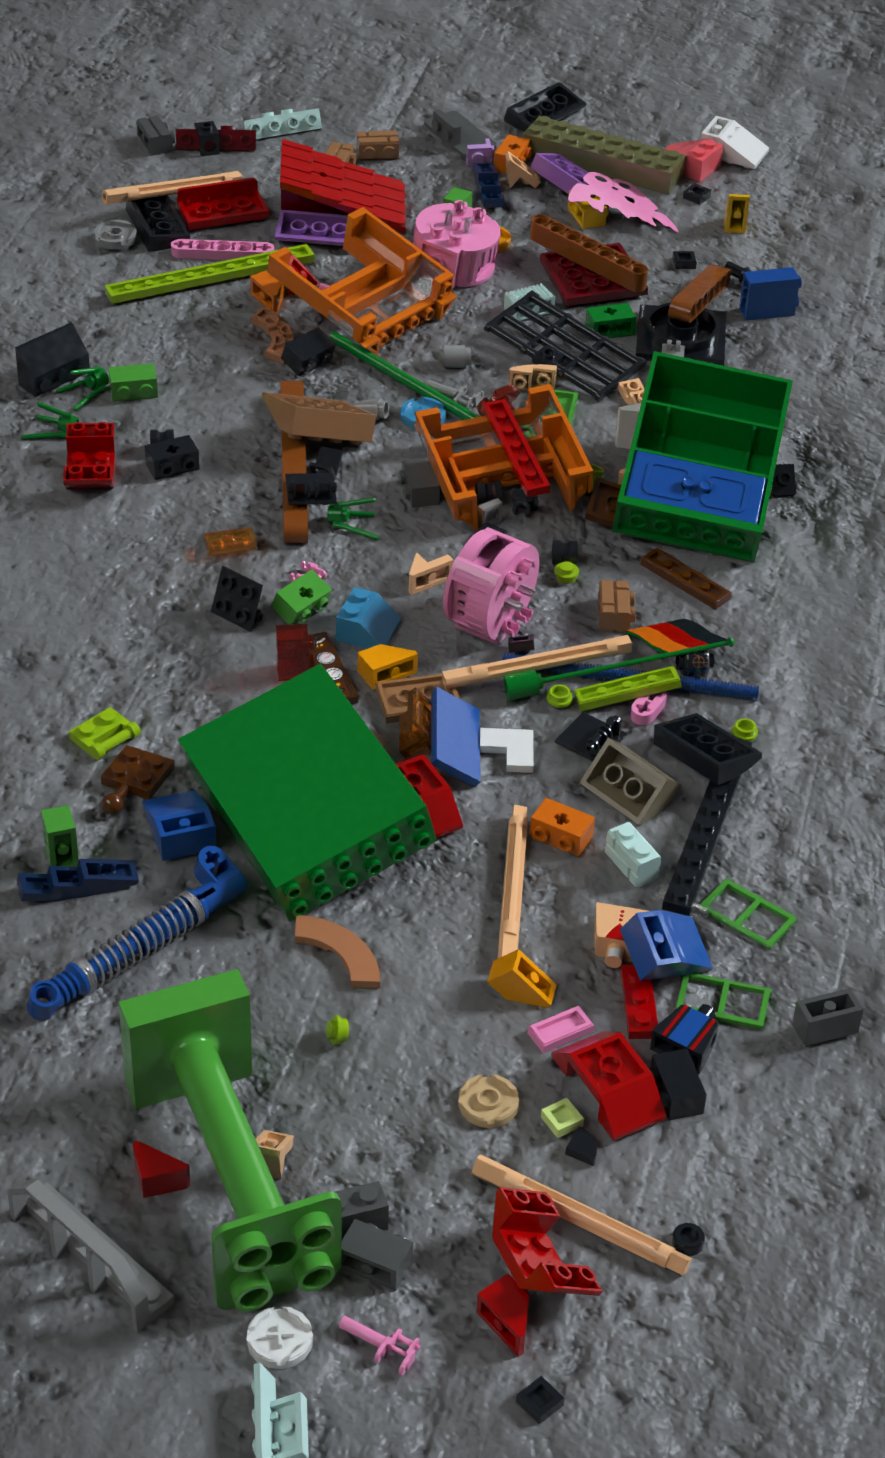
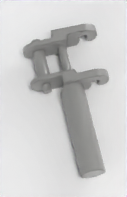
[426,380,484,410]

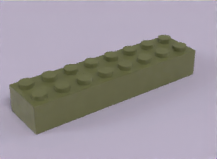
[523,116,686,195]

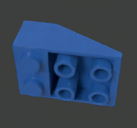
[142,790,216,861]
[620,910,713,981]

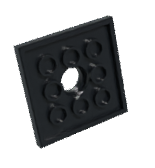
[636,302,726,366]

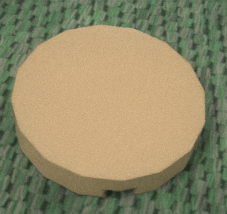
[458,1074,519,1128]

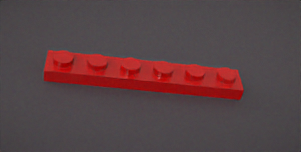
[483,399,550,498]

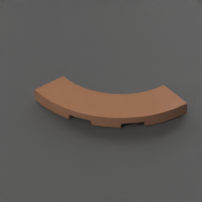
[251,307,294,364]
[295,915,380,988]

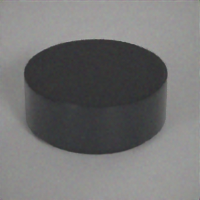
[672,1223,705,1256]

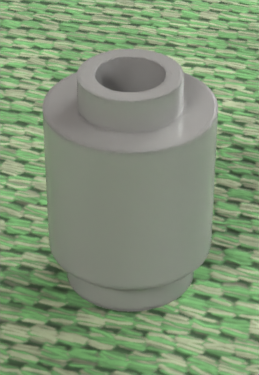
[439,345,471,368]

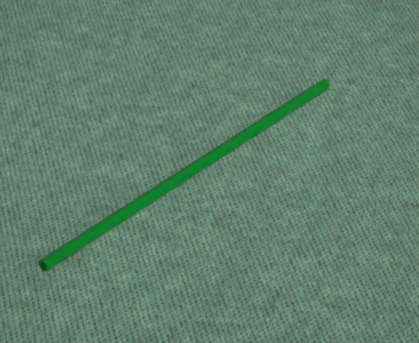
[329,331,595,495]

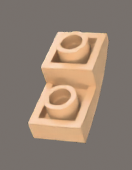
[509,364,557,391]
[617,378,645,405]

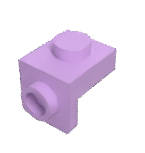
[466,138,495,167]

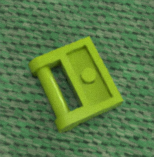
[69,707,141,760]

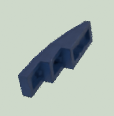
[473,163,504,208]
[17,859,139,901]

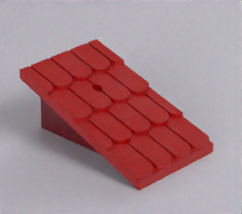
[280,139,406,234]

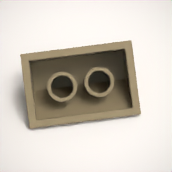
[579,738,681,826]

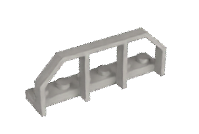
[7,1179,175,1333]

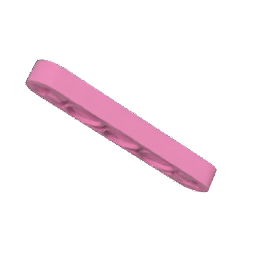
[171,239,274,260]

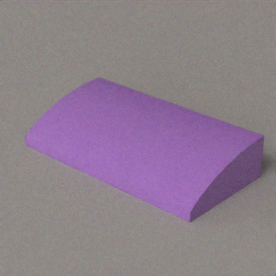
[530,153,613,196]
[275,210,348,246]

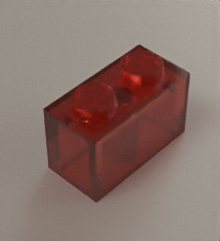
[276,624,314,681]

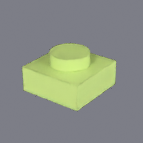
[541,1098,584,1138]

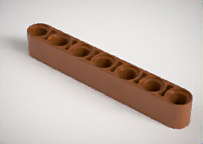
[530,214,648,292]
[668,264,731,323]

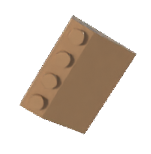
[262,392,376,445]

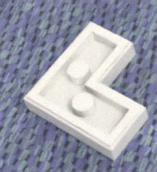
[480,728,534,773]

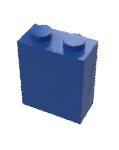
[739,267,802,321]

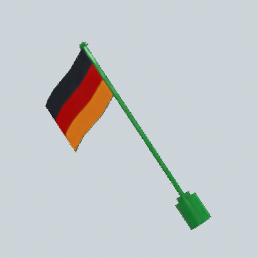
[503,618,735,701]

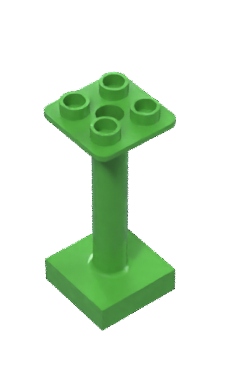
[118,969,342,1312]

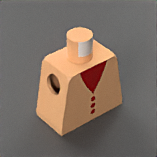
[594,902,648,968]

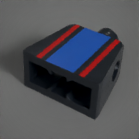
[650,1004,719,1074]

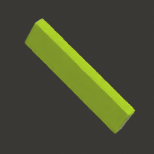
[574,666,682,711]

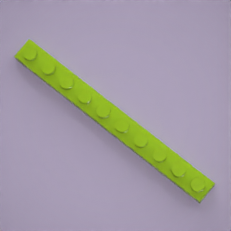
[104,244,315,304]

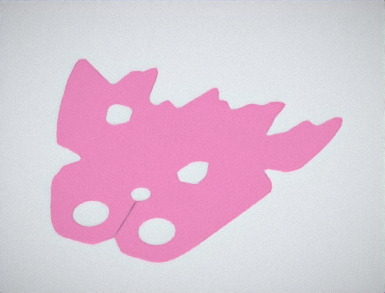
[568,172,678,232]

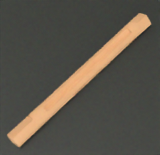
[101,171,243,205]
[442,635,632,689]
[497,804,528,959]
[471,1154,693,1275]

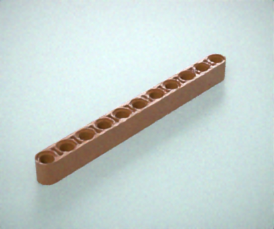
[281,381,308,543]

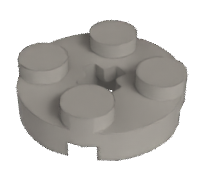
[94,220,137,252]

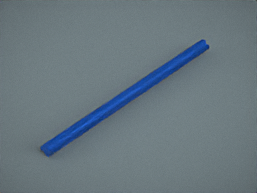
[502,652,759,701]

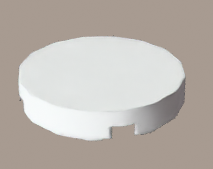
[246,1307,313,1369]

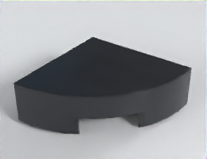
[565,1126,597,1166]

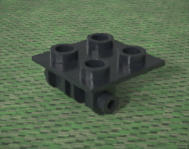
[285,473,337,506]
[211,566,263,632]
[555,712,627,761]

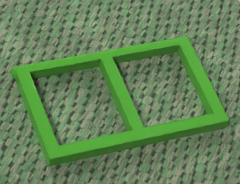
[697,878,797,949]
[676,973,772,1030]

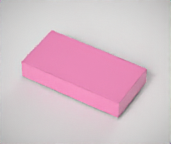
[528,1005,594,1053]

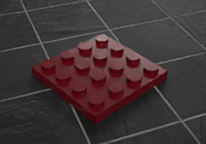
[540,243,648,306]

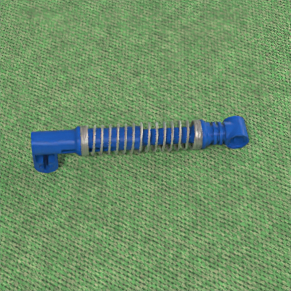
[27,846,248,1020]

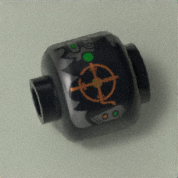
[675,645,715,677]

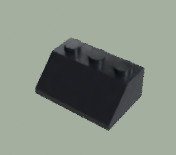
[15,323,90,397]

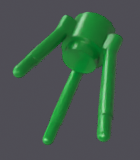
[56,366,109,411]
[21,402,79,440]
[327,497,380,540]

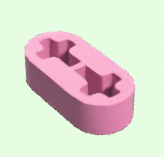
[630,691,667,725]

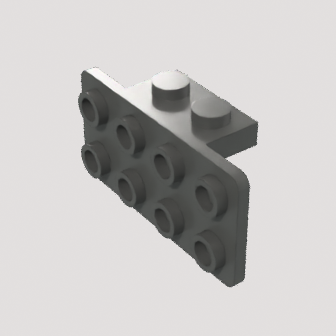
[424,109,497,158]

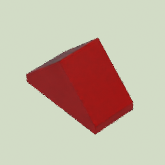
[133,1140,191,1198]

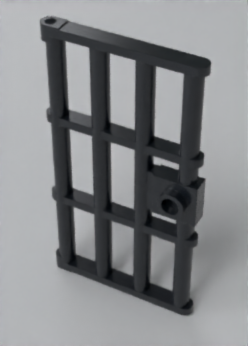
[484,290,647,402]

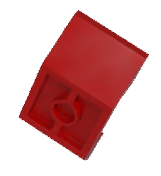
[63,422,115,489]
[395,754,463,838]
[551,1031,666,1141]
[492,1187,603,1296]

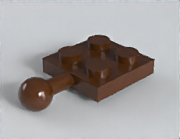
[584,477,621,528]
[101,745,175,815]

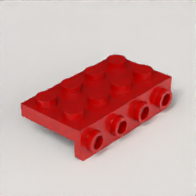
[177,177,269,230]

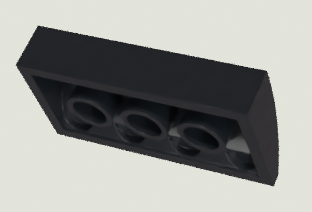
[504,82,587,132]
[126,195,190,252]
[653,713,762,785]

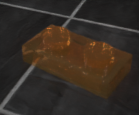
[204,527,257,556]

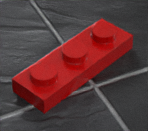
[620,965,658,1039]

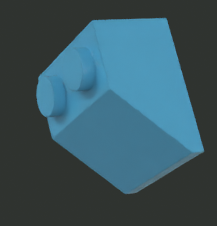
[336,587,401,649]

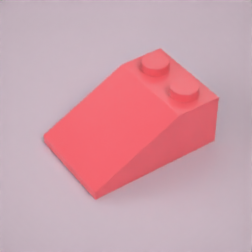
[664,139,723,182]

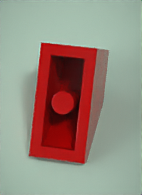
[476,1273,529,1357]

